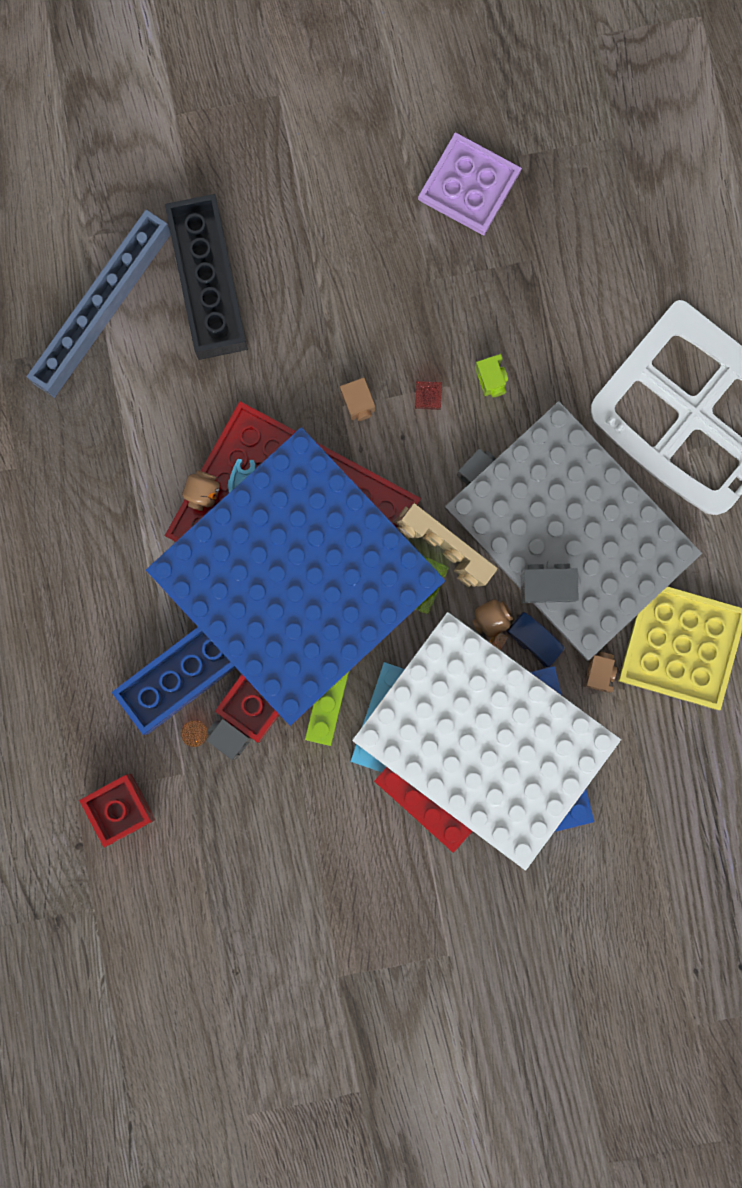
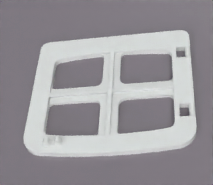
[590,300,742,515]

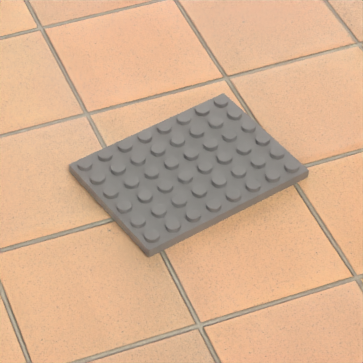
[444,401,702,661]

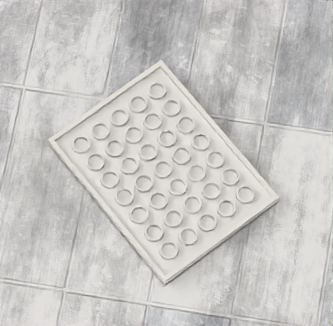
[352,612,621,871]

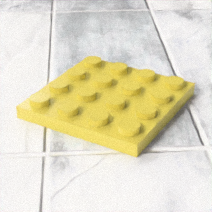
[618,587,742,710]

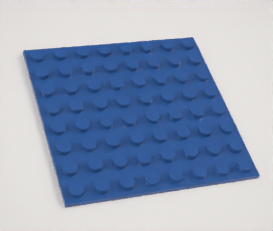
[146,427,446,726]

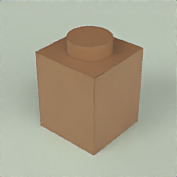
[340,378,375,421]

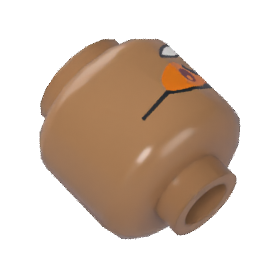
[182,470,220,511]

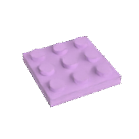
[418,132,522,236]

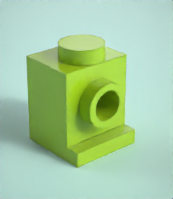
[475,354,508,398]

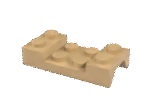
[393,503,498,587]

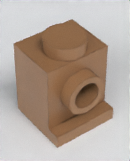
[583,652,617,693]

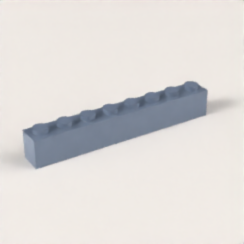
[27,210,171,398]

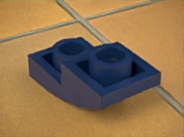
[507,612,565,667]

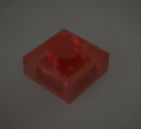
[415,381,442,410]

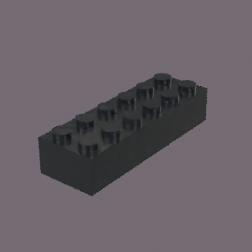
[165,194,248,360]

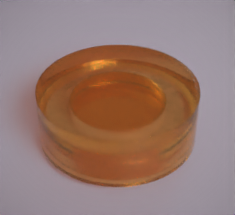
[181,721,208,747]

